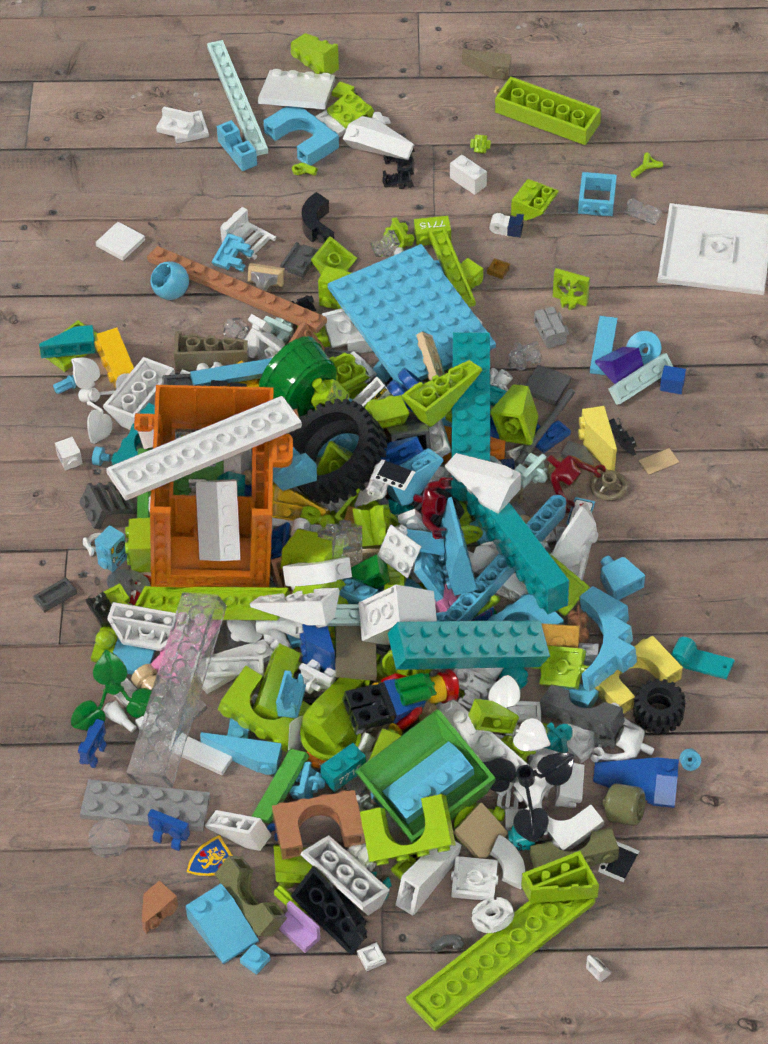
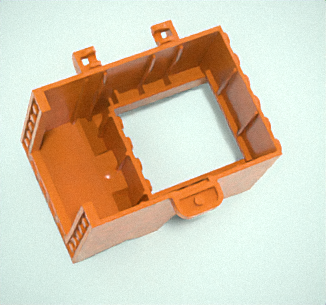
[134,385,293,588]

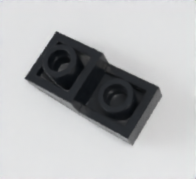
[609,418,637,456]

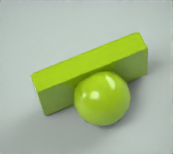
[91,626,118,662]

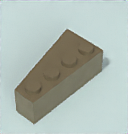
[174,331,249,371]

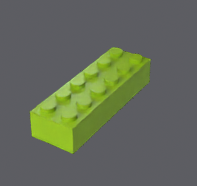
[495,76,601,145]

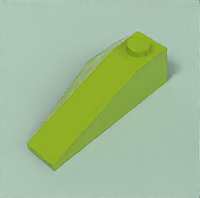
[402,360,482,427]
[301,677,362,749]

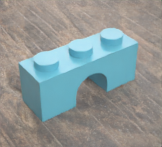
[217,120,257,171]

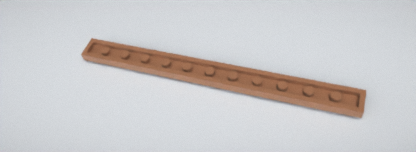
[147,246,327,333]

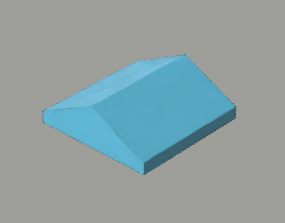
[406,529,445,555]

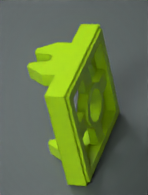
[553,268,590,310]

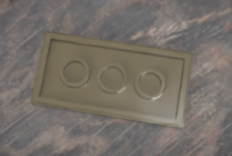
[335,626,377,681]

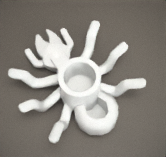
[490,368,513,391]

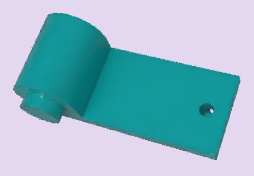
[671,636,735,680]

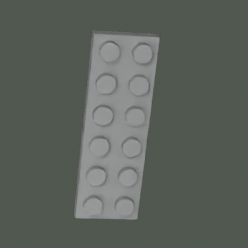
[80,779,211,832]

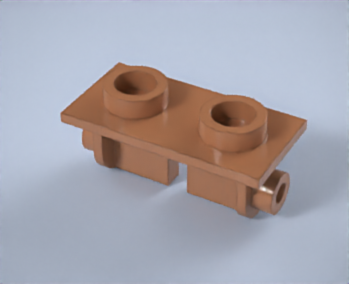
[567,605,590,646]

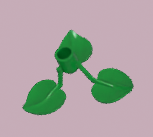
[71,650,163,731]

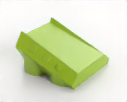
[273,845,313,889]

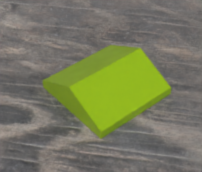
[311,236,357,274]

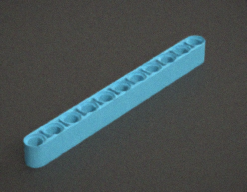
[438,495,566,621]

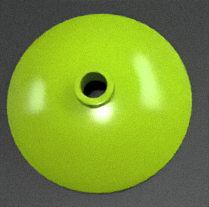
[300,722,361,761]

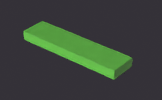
[251,749,309,824]

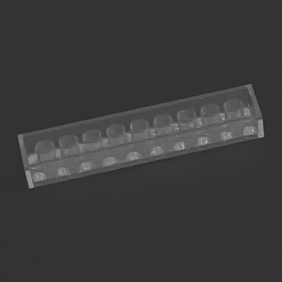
[126,592,227,787]

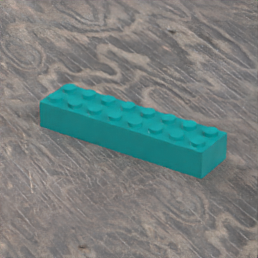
[466,491,569,615]
[388,620,550,670]

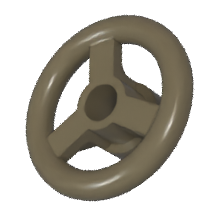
[590,470,628,501]

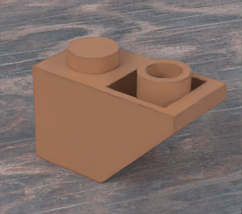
[142,880,178,934]

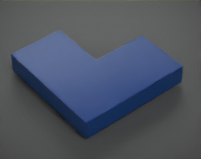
[535,420,571,454]

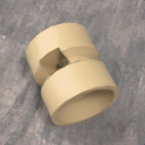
[131,664,169,699]

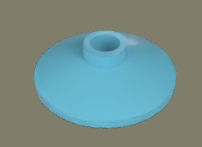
[626,331,662,365]

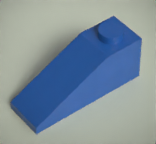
[381,436,423,465]

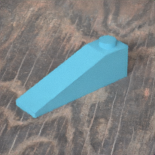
[200,732,282,775]

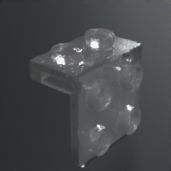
[318,520,363,567]

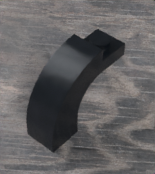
[301,192,334,244]

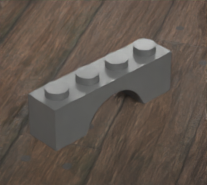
[540,685,625,738]

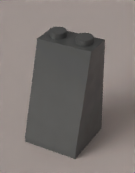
[383,415,431,451]

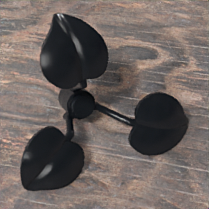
[483,753,574,842]

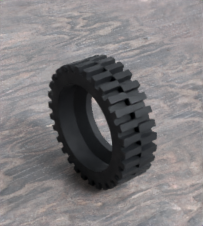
[288,399,387,504]

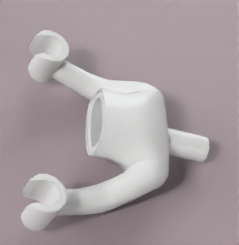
[590,703,654,762]

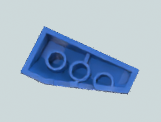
[593,757,679,808]

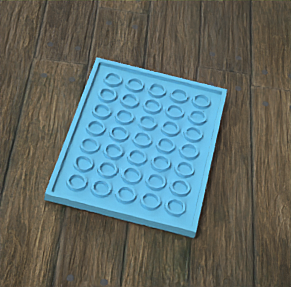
[328,244,496,385]

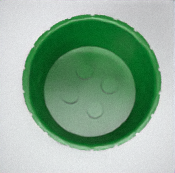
[259,336,337,417]

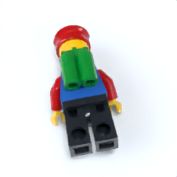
[342,669,459,735]

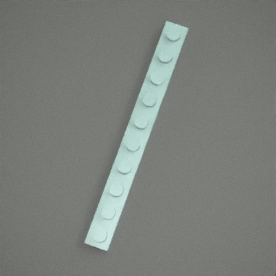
[207,40,268,156]

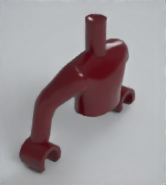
[547,455,606,513]
[413,477,453,539]

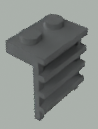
[80,482,137,529]

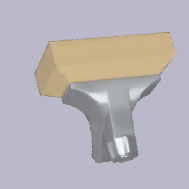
[248,263,285,291]

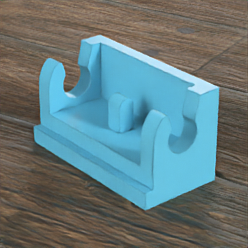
[276,670,306,718]

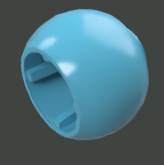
[150,261,189,300]

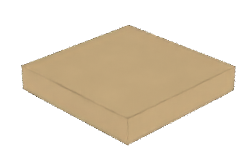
[453,802,508,859]

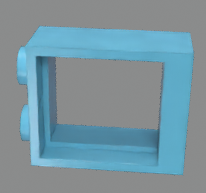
[578,172,617,216]

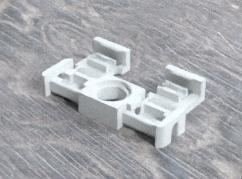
[429,669,493,712]

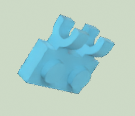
[212,233,254,272]

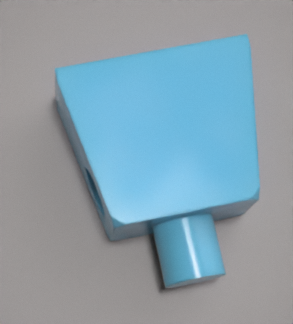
[600,556,645,600]

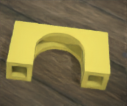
[594,635,683,714]

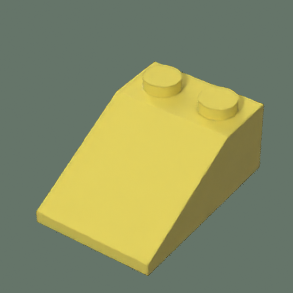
[578,406,617,471]

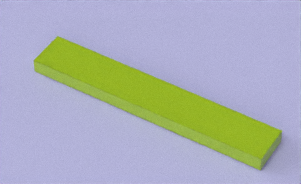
[428,227,476,307]

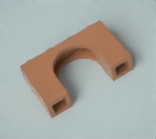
[272,790,365,860]

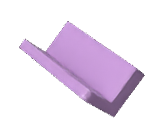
[279,901,320,953]

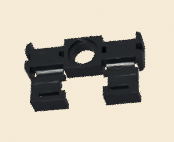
[382,147,415,189]

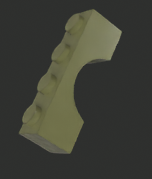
[530,828,619,868]
[215,856,287,936]

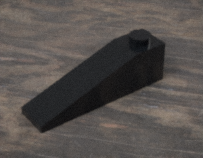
[290,866,364,955]

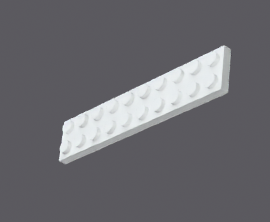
[106,396,302,501]

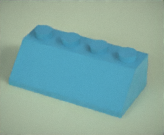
[382,741,474,824]

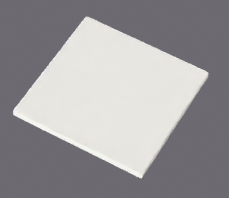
[657,203,768,295]

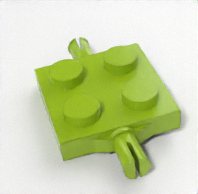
[531,646,589,690]

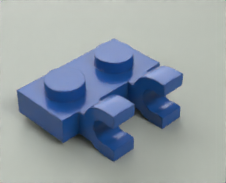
[78,719,107,768]
[147,809,190,851]

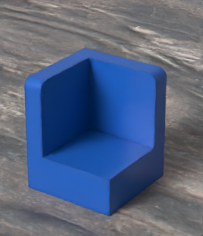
[660,365,686,395]

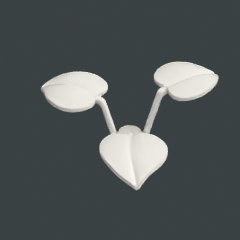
[71,358,129,444]
[488,675,550,751]

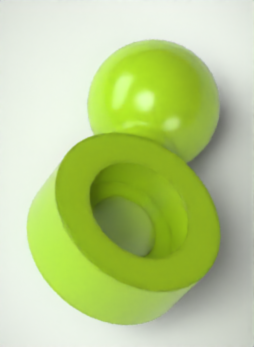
[300,506,335,530]

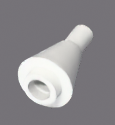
[103,701,137,733]

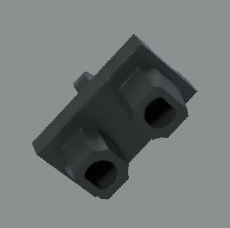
[86,592,112,627]

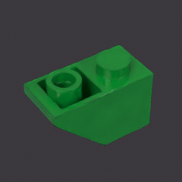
[350,554,390,589]

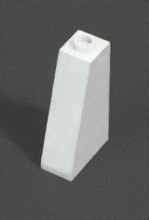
[396,841,461,916]

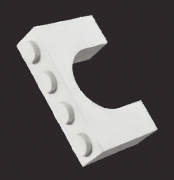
[513,767,605,851]

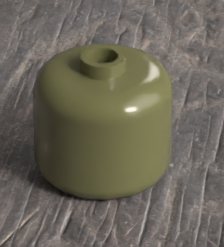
[603,784,646,826]

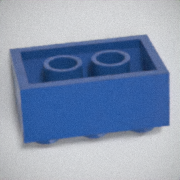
[299,624,336,682]

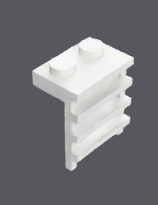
[220,207,276,259]

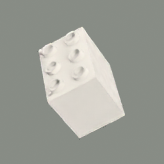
[359,585,437,645]

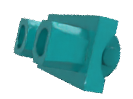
[545,722,573,753]

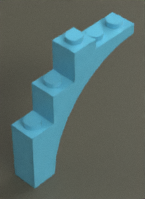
[579,586,637,692]

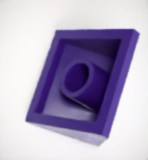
[595,347,644,384]

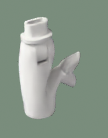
[256,617,303,651]

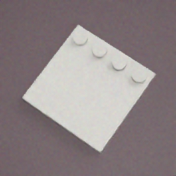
[258,69,335,109]

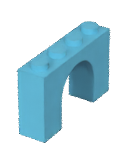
[263,106,339,165]
[487,593,564,625]

